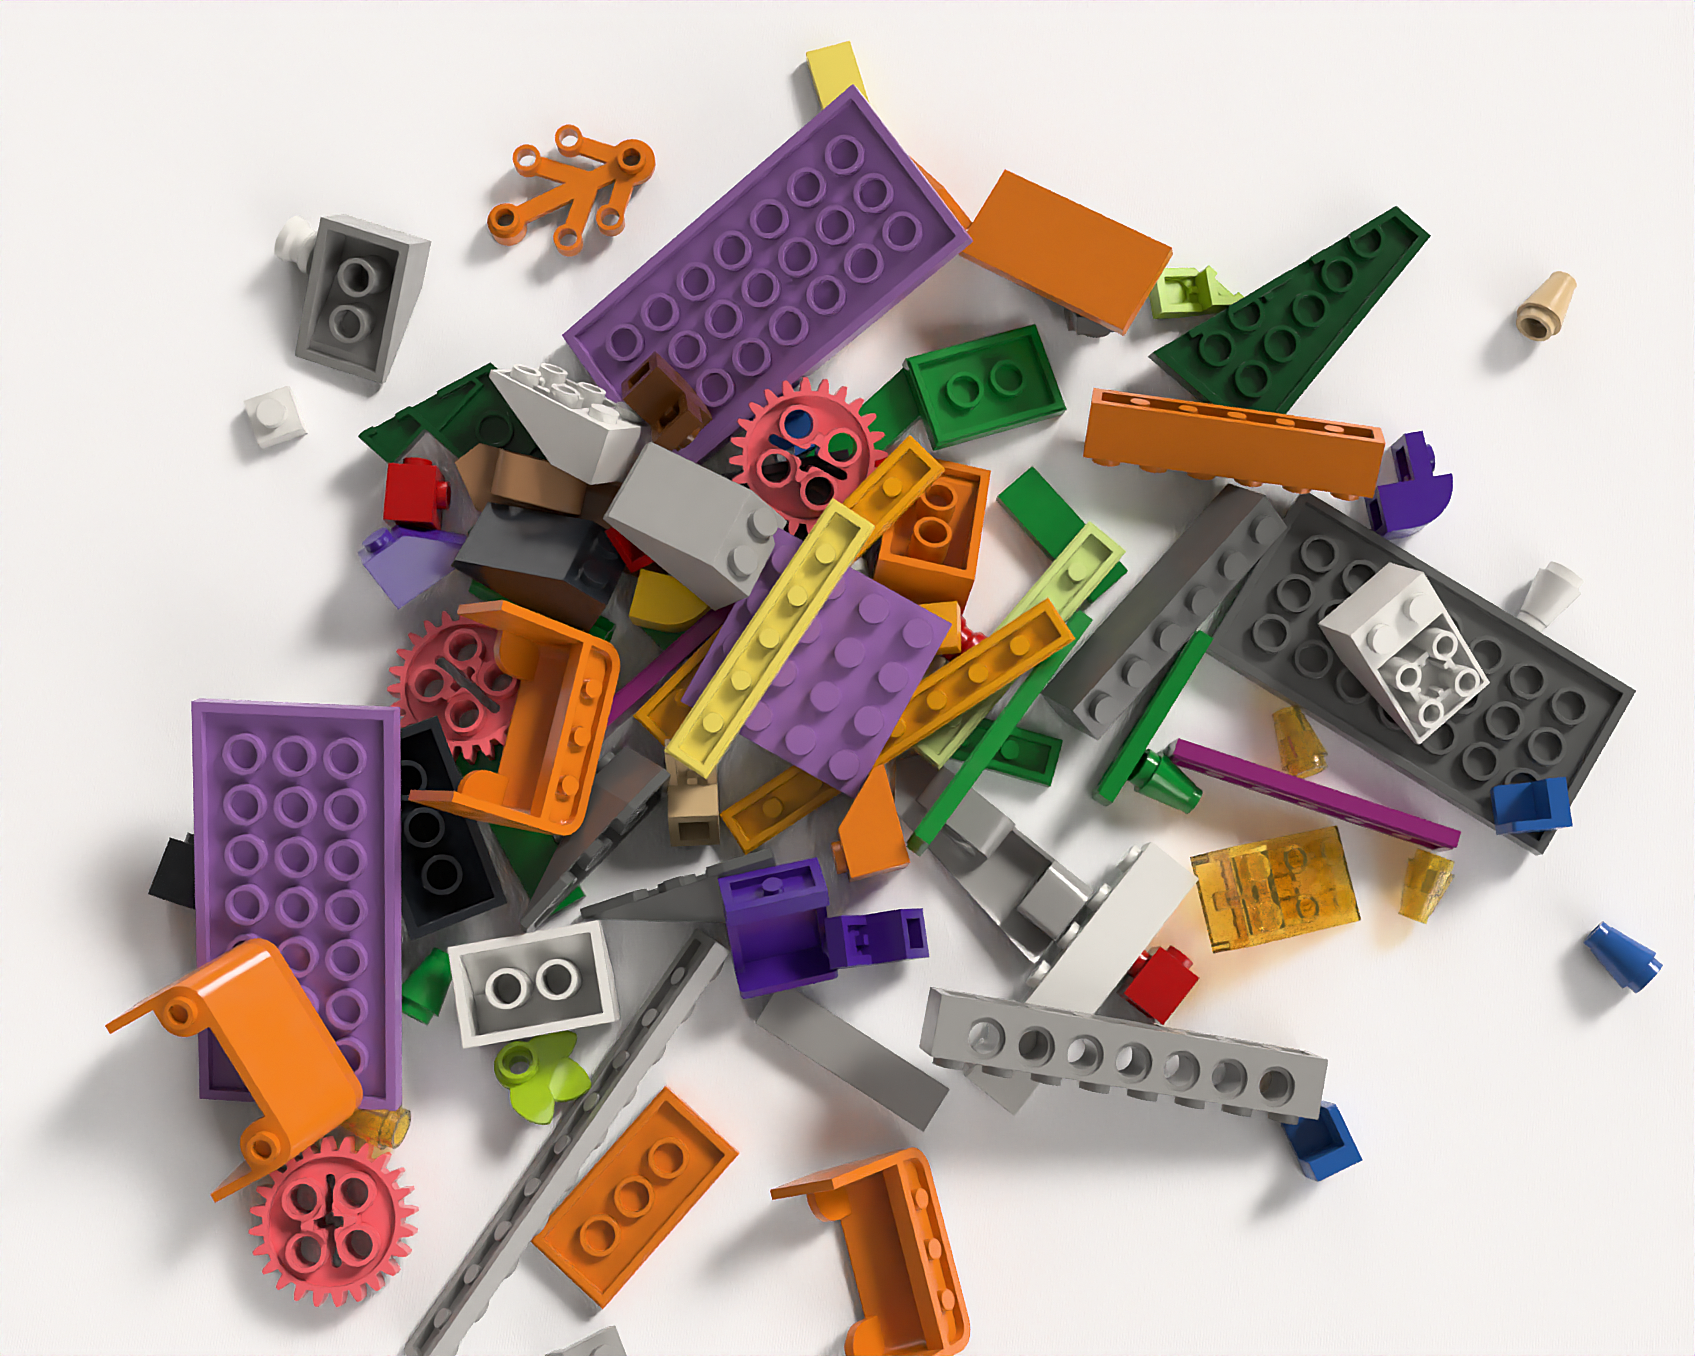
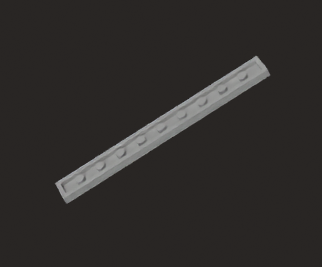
[403,927,730,1356]

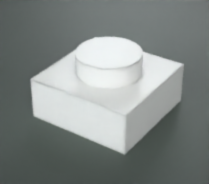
[243,385,308,449]

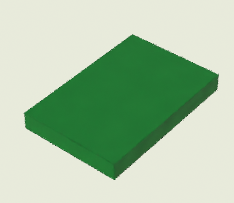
[902,324,1067,451]

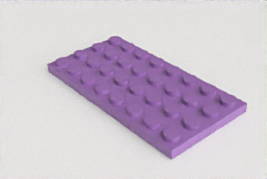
[562,84,973,466]
[191,698,402,1111]

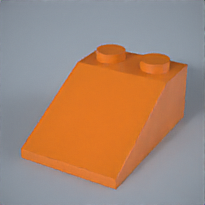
[872,458,991,615]

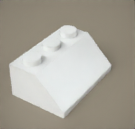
[448,920,621,1049]

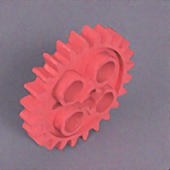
[728,377,888,535]
[387,611,521,765]
[248,1135,419,1307]

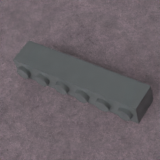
[1040,483,1287,740]

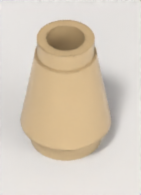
[1516,271,1577,341]

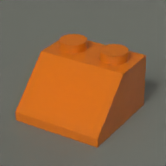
[830,764,910,883]

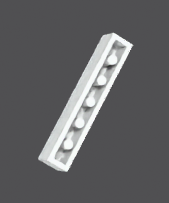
[963,841,1199,1116]

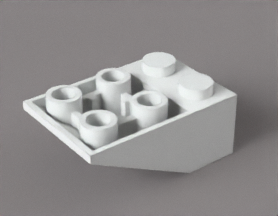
[489,363,652,485]
[1318,562,1490,745]

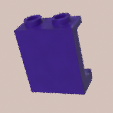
[718,857,838,999]

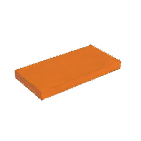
[959,169,1173,336]
[530,1085,740,1309]

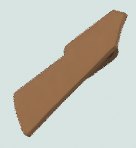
[455,443,668,578]

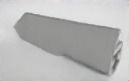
[895,755,1093,963]

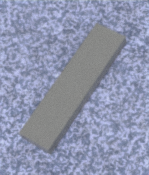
[756,988,950,1132]

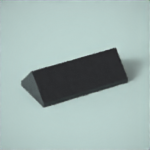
[400,716,507,941]

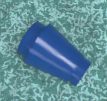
[1583,921,1663,994]

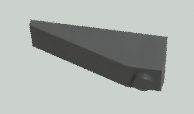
[520,746,671,933]

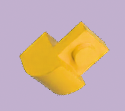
[628,569,712,633]

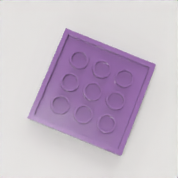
[681,527,952,799]

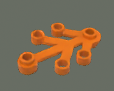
[487,124,656,257]

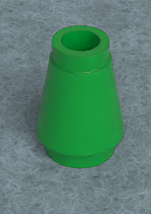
[1127,748,1203,814]
[402,947,452,1026]

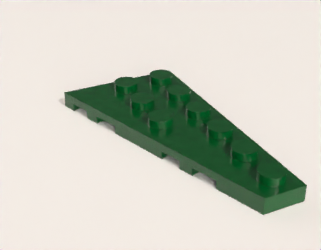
[1148,206,1431,414]

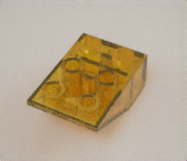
[1190,825,1361,954]

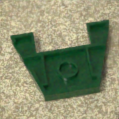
[358,362,548,535]

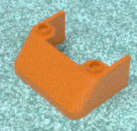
[408,600,620,835]
[104,938,363,1203]
[770,1147,970,1356]

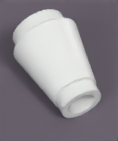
[1516,561,1584,633]

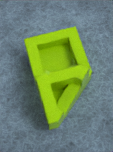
[1149,265,1244,319]

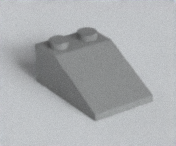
[295,214,432,384]
[603,442,787,611]

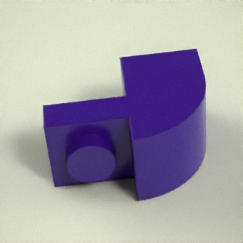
[1364,430,1453,540]
[823,908,930,970]

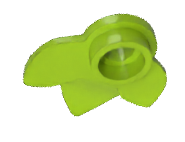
[494,1030,592,1125]

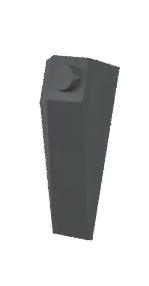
[580,847,777,924]

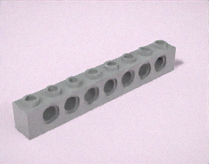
[919,987,1329,1125]

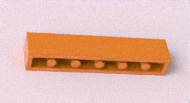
[1083,388,1386,501]

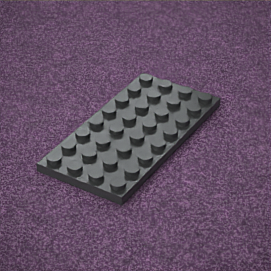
[1205,493,1636,856]

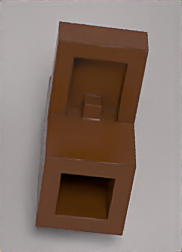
[621,351,713,452]

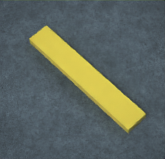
[664,498,875,779]

